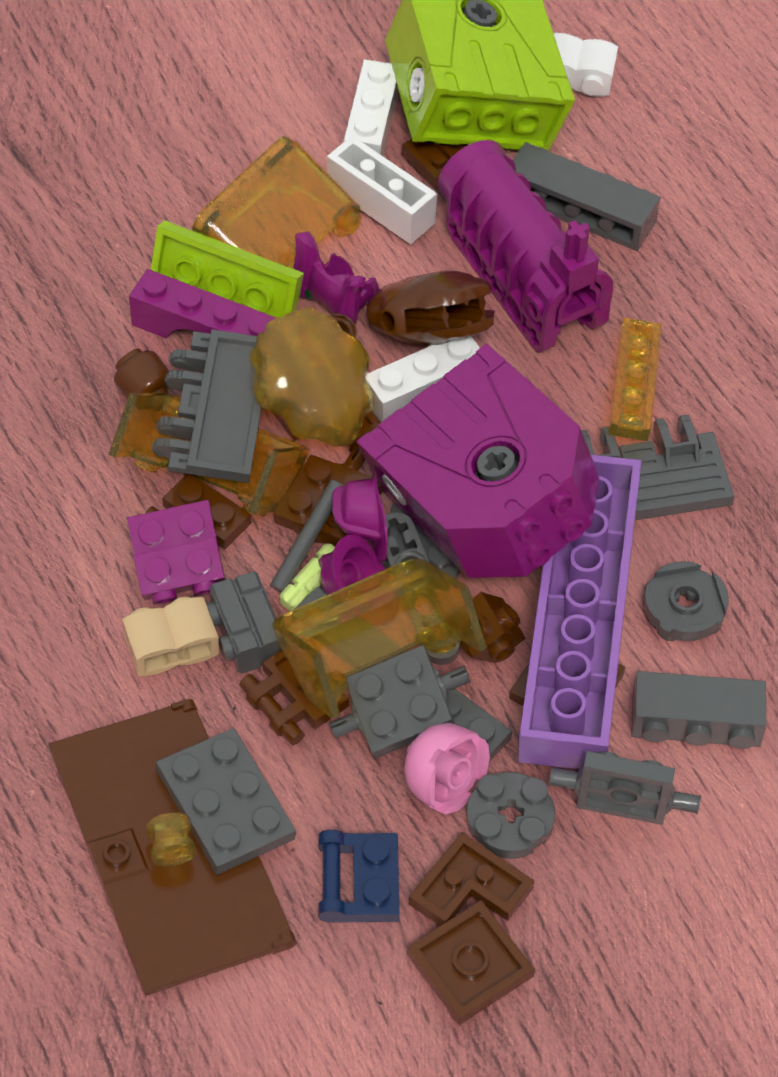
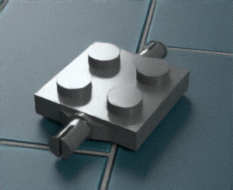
[329,645,471,758]
[549,751,701,825]

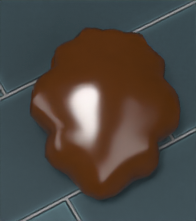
[366,270,495,346]

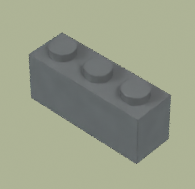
[631,671,766,749]

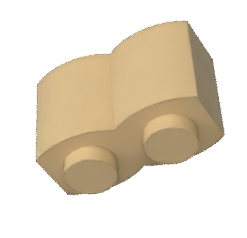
[122,597,219,676]

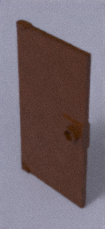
[48,699,297,996]

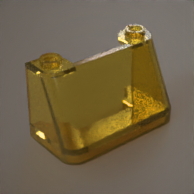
[192,136,362,268]

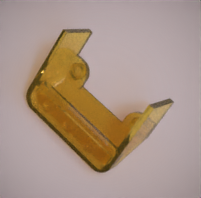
[108,393,309,517]
[272,559,487,719]

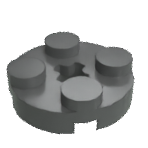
[643,561,729,641]
[466,772,555,859]

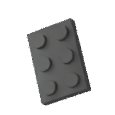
[156,728,296,875]

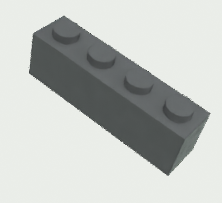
[513,142,661,252]

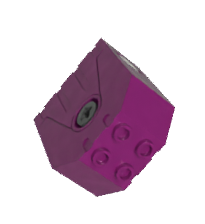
[357,343,599,578]

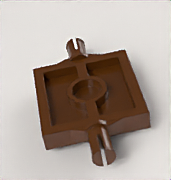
[273,447,382,559]

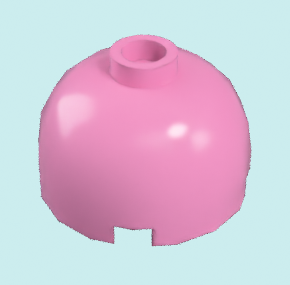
[404,723,490,814]

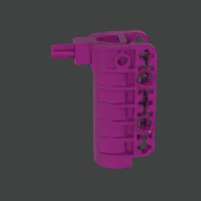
[438,140,613,353]

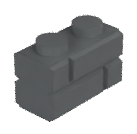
[206,571,286,674]

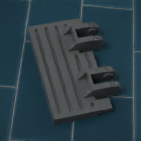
[152,330,273,483]
[581,415,735,520]

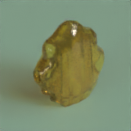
[249,306,375,447]

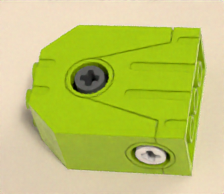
[385,0,575,151]

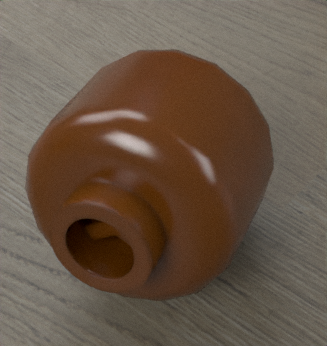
[114,348,170,409]

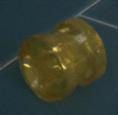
[146,813,196,866]

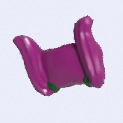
[293,231,379,325]

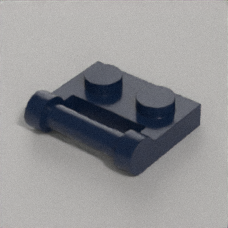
[318,829,400,923]

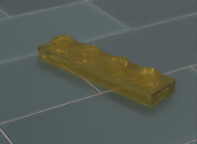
[608,317,662,442]

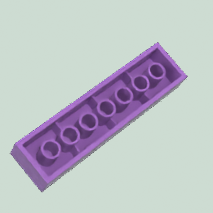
[519,455,642,769]

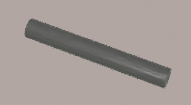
[270,480,343,593]

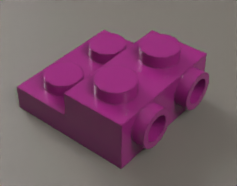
[127,500,226,604]

